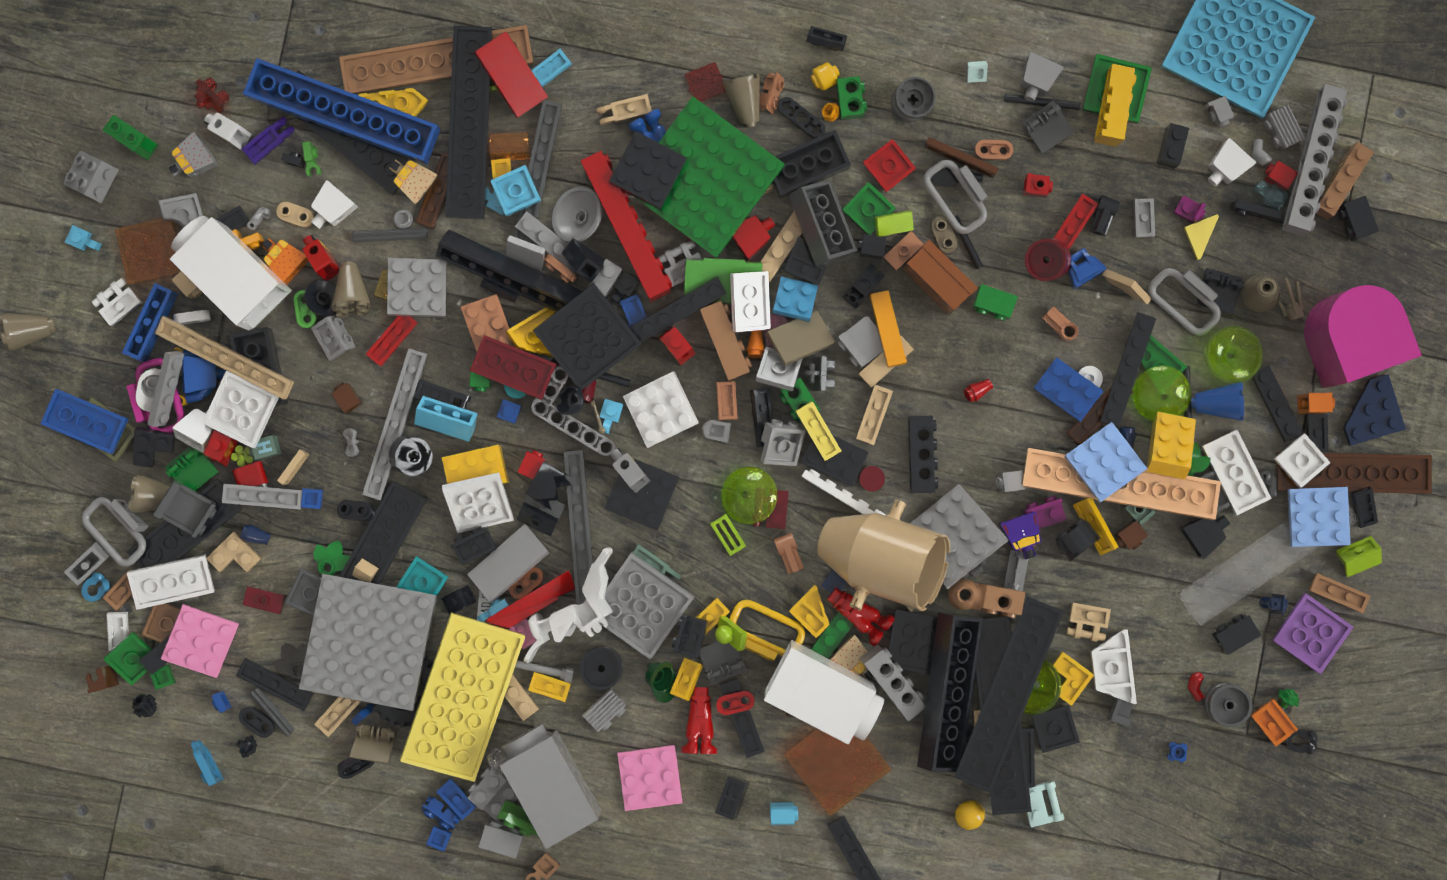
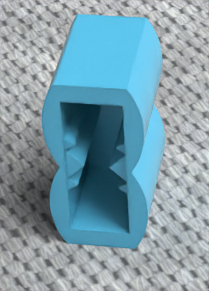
[770,802,798,825]

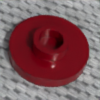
[859,466,885,492]

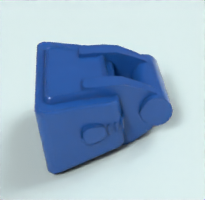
[1068,248,1106,290]

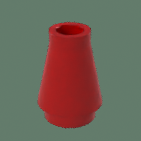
[963,378,993,403]

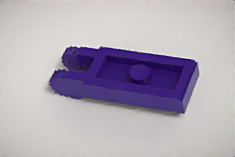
[242,117,295,165]

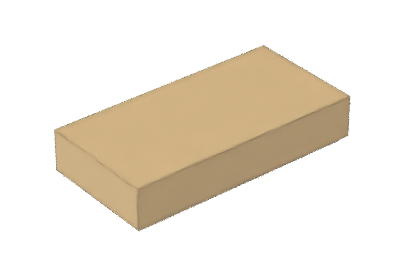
[277,449,309,485]

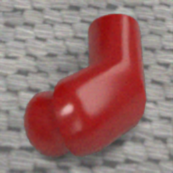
[1187,672,1205,702]

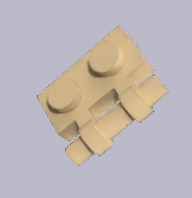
[1066,602,1111,642]

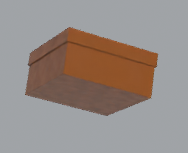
[903,240,978,315]

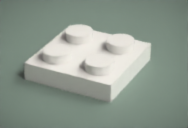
[1274,433,1330,488]

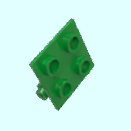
[165,446,219,491]

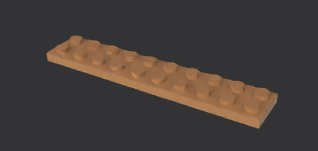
[339,25,534,94]

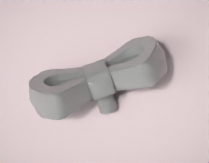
[343,428,359,457]

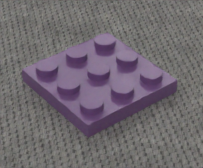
[1271,593,1353,674]

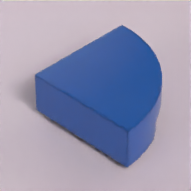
[351,703,374,726]

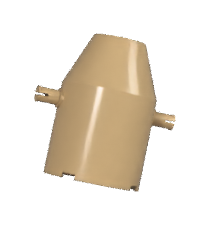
[817,499,950,611]

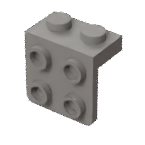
[64,151,119,203]
[837,317,883,369]

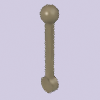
[590,400,606,434]

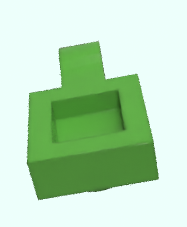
[302,141,322,177]

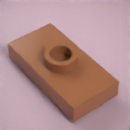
[883,231,923,271]
[716,381,738,421]

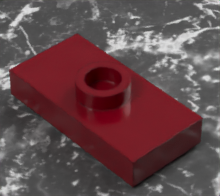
[243,586,286,614]

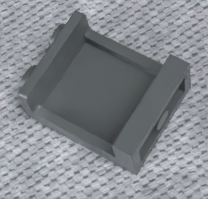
[153,479,217,538]

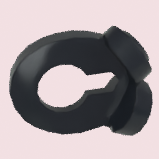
[1286,729,1318,755]

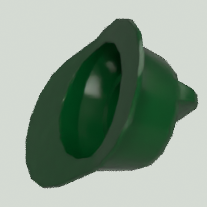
[645,662,676,703]

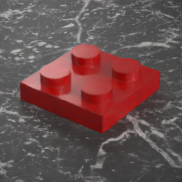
[862,139,916,193]

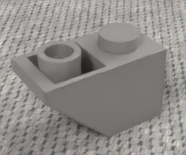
[995,470,1025,493]

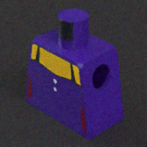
[998,511,1041,560]

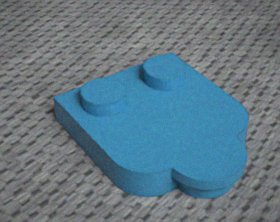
[191,740,224,786]

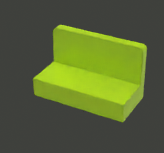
[1336,536,1382,577]

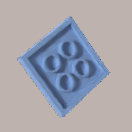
[1064,422,1148,503]
[1287,487,1350,547]

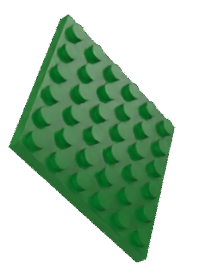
[632,96,785,258]

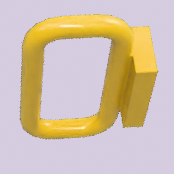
[730,600,805,662]

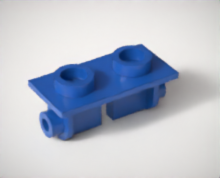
[421,796,461,831]

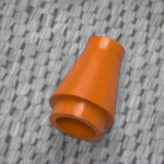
[746,330,765,358]

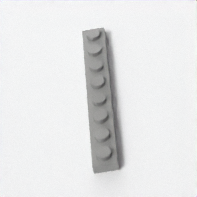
[362,348,428,500]

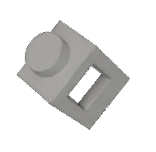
[1203,96,1234,128]

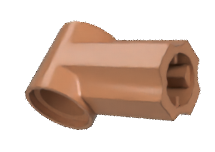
[1042,306,1078,342]
[774,533,803,574]

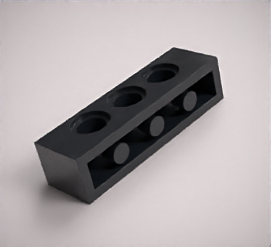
[908,416,938,493]

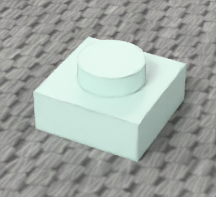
[967,61,988,83]

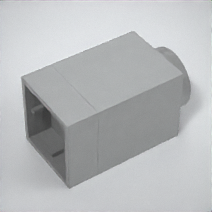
[500,724,602,849]

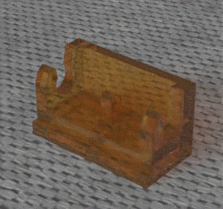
[489,132,530,160]

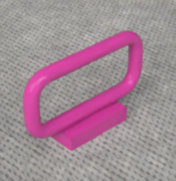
[126,358,185,433]

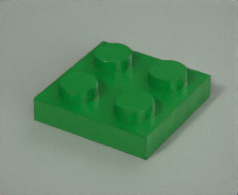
[842,182,896,235]
[103,632,151,686]

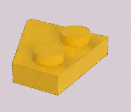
[789,584,830,638]

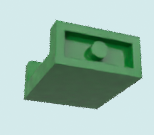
[102,115,159,160]

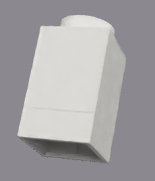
[170,216,292,331]
[764,640,885,745]

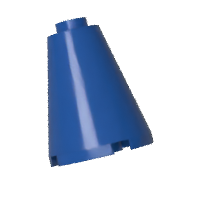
[1191,382,1244,421]

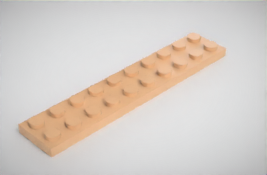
[1022,448,1221,520]

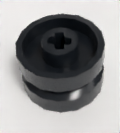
[580,646,624,690]

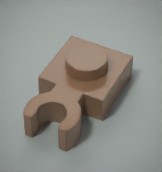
[526,851,560,880]

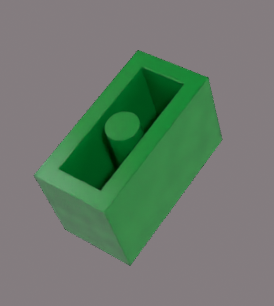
[972,284,1018,321]

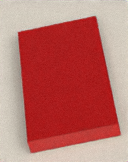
[474,32,548,118]

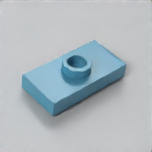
[531,49,572,87]

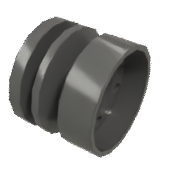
[891,77,936,123]

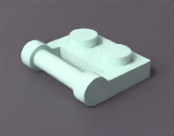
[1026,781,1064,827]

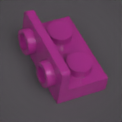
[1022,496,1067,529]

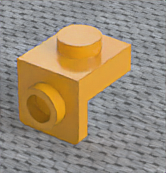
[232,229,264,250]

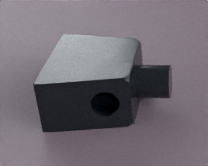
[1179,515,1230,559]

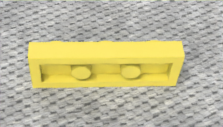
[795,401,841,461]

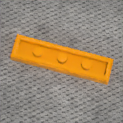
[869,290,907,368]

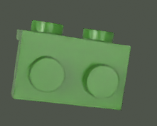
[497,800,538,837]

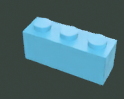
[414,396,478,442]

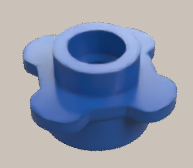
[1167,742,1188,762]

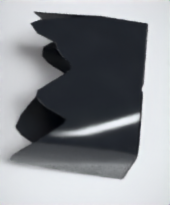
[525,462,572,511]

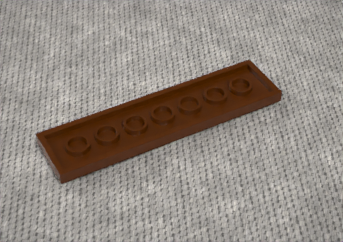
[1276,452,1432,494]

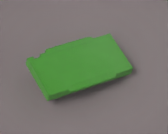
[684,258,763,303]

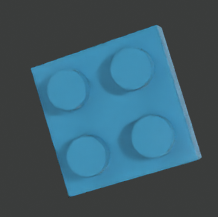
[772,277,818,322]

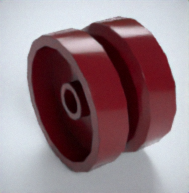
[1025,238,1071,281]

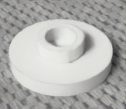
[1078,366,1103,387]

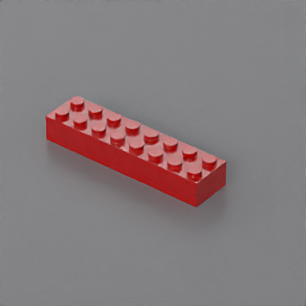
[581,151,673,303]

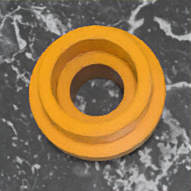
[822,103,840,122]

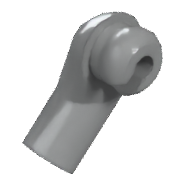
[247,207,271,230]

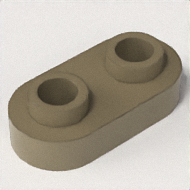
[931,216,958,254]

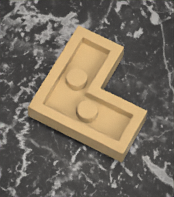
[207,531,262,572]

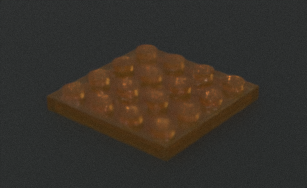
[783,728,892,817]

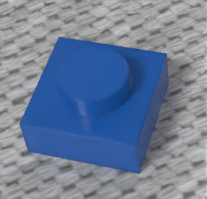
[497,399,522,424]
[301,488,323,509]
[212,691,232,713]
[426,825,452,852]

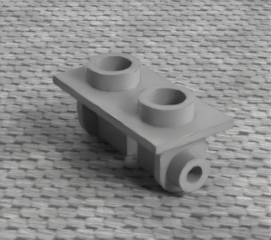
[1003,550,1028,591]

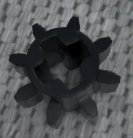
[132,694,157,718]

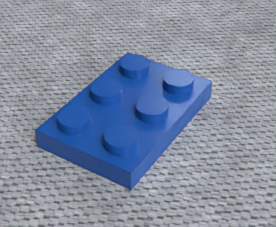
[1034,357,1104,422]

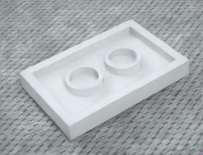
[730,271,771,332]

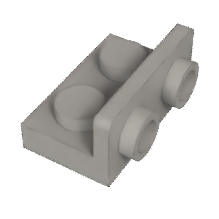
[311,315,355,361]

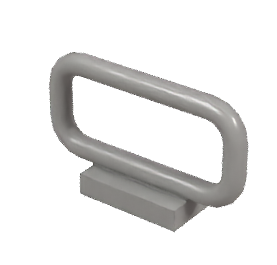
[923,160,989,234]
[1148,268,1221,336]
[82,497,149,567]

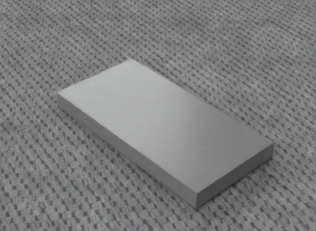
[467,524,550,604]

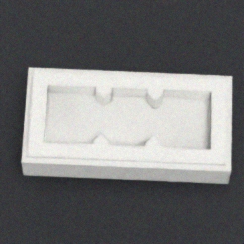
[107,612,129,651]

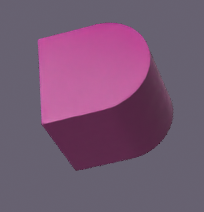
[1304,285,1422,388]

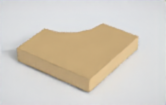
[1102,269,1151,305]

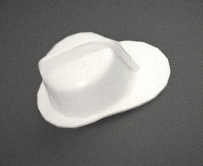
[136,368,161,412]

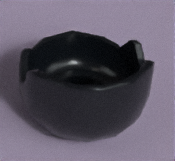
[556,385,584,415]

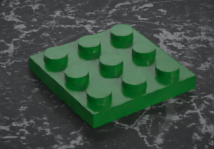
[1082,54,1152,124]

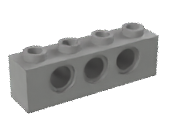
[859,644,925,722]

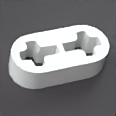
[173,310,211,325]

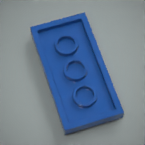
[40,389,128,454]

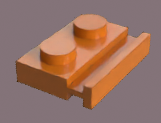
[1250,698,1298,747]

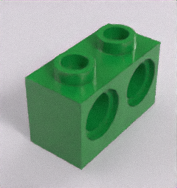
[836,76,867,120]
[779,378,820,423]

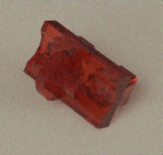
[194,77,229,114]

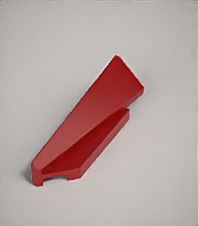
[485,570,575,629]

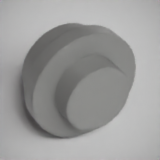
[394,209,413,229]

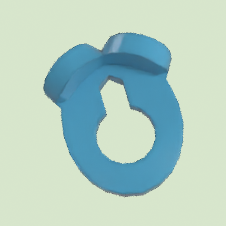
[81,572,111,602]

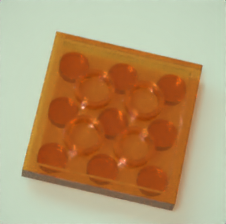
[115,218,181,286]

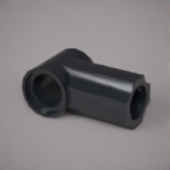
[1089,195,1120,236]

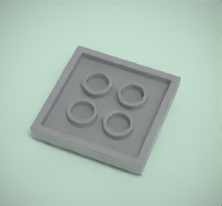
[387,258,446,317]

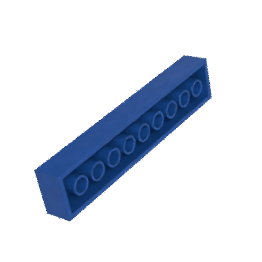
[243,58,441,165]

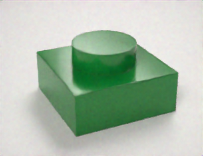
[149,665,176,690]

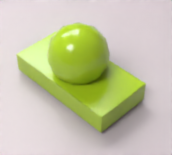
[715,616,747,651]

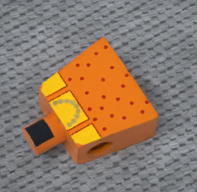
[262,239,309,285]

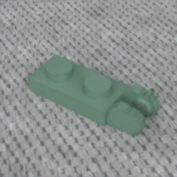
[633,544,681,579]

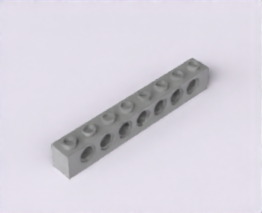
[1282,84,1348,236]

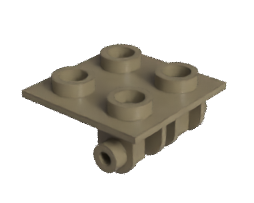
[349,723,397,764]

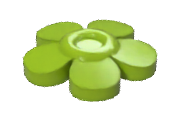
[231,445,254,467]

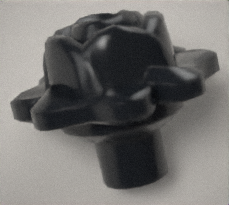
[236,735,257,758]

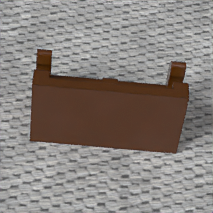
[86,666,120,694]

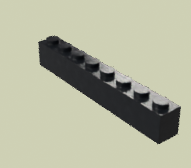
[436,230,582,312]

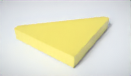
[1183,214,1219,261]

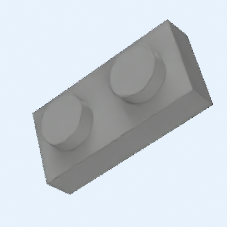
[1133,198,1155,238]

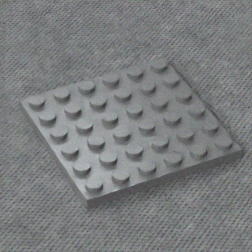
[299,574,437,711]

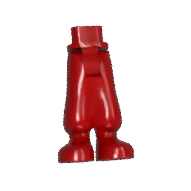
[827,587,895,647]
[681,687,717,754]

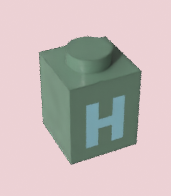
[249,435,281,460]

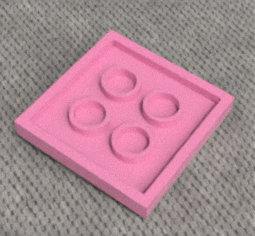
[161,604,239,678]
[617,745,683,811]

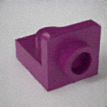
[1173,195,1206,224]

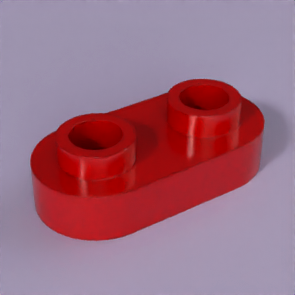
[716,691,755,715]

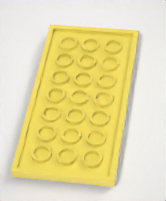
[400,613,525,782]

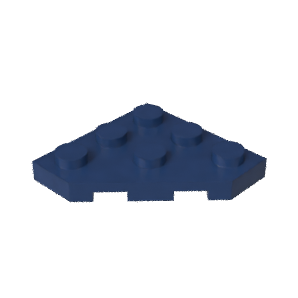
[1343,374,1406,446]

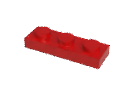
[1054,194,1098,249]
[366,316,418,367]

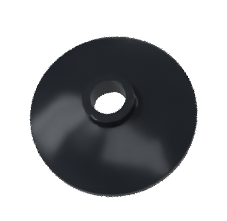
[304,280,336,317]

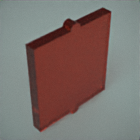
[685,62,725,102]

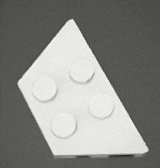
[1090,629,1137,704]

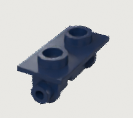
[1259,594,1288,615]

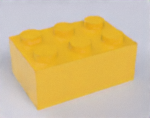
[1147,412,1196,480]
[442,445,509,484]

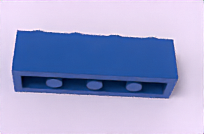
[122,283,179,362]

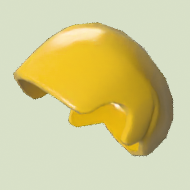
[955,799,985,830]

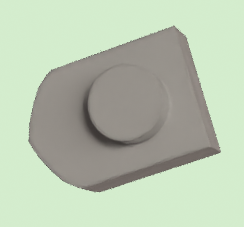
[702,419,731,442]

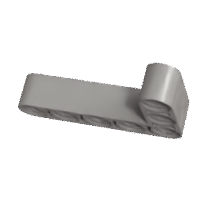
[531,366,615,456]

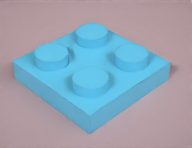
[490,165,541,216]

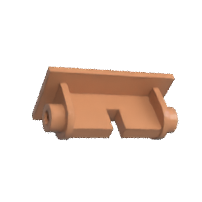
[759,72,784,115]

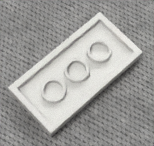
[1201,430,1272,515]
[127,554,215,610]

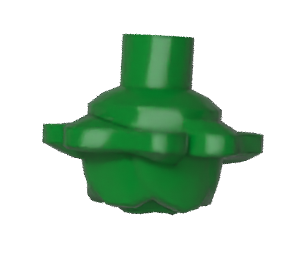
[1278,689,1300,709]

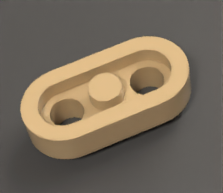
[276,202,315,228]

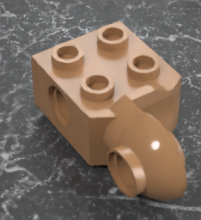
[948,578,1026,618]

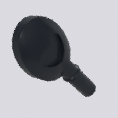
[931,164,983,187]

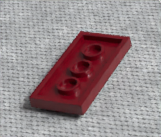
[470,335,556,400]

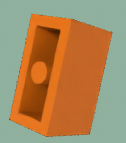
[1297,393,1335,414]

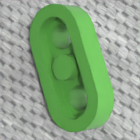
[294,290,317,329]

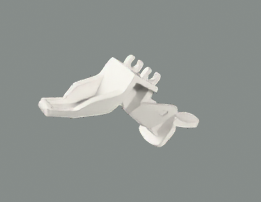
[524,547,613,664]

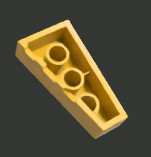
[1094,64,1136,147]

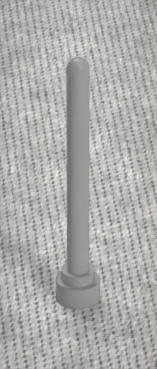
[515,660,574,683]

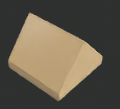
[352,558,379,582]

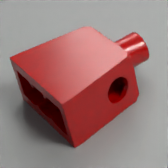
[732,215,776,260]
[302,235,340,281]
[658,326,695,366]
[203,430,239,467]

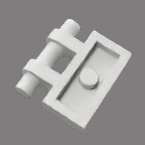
[92,278,142,327]

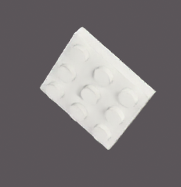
[202,371,279,448]
[623,371,699,448]
[442,472,514,533]

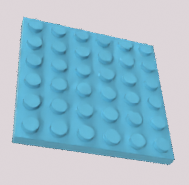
[1161,0,1315,119]

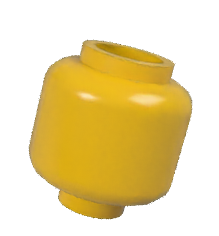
[810,62,840,91]

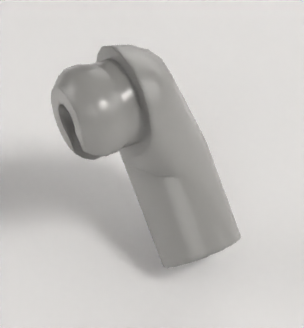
[1252,139,1272,166]

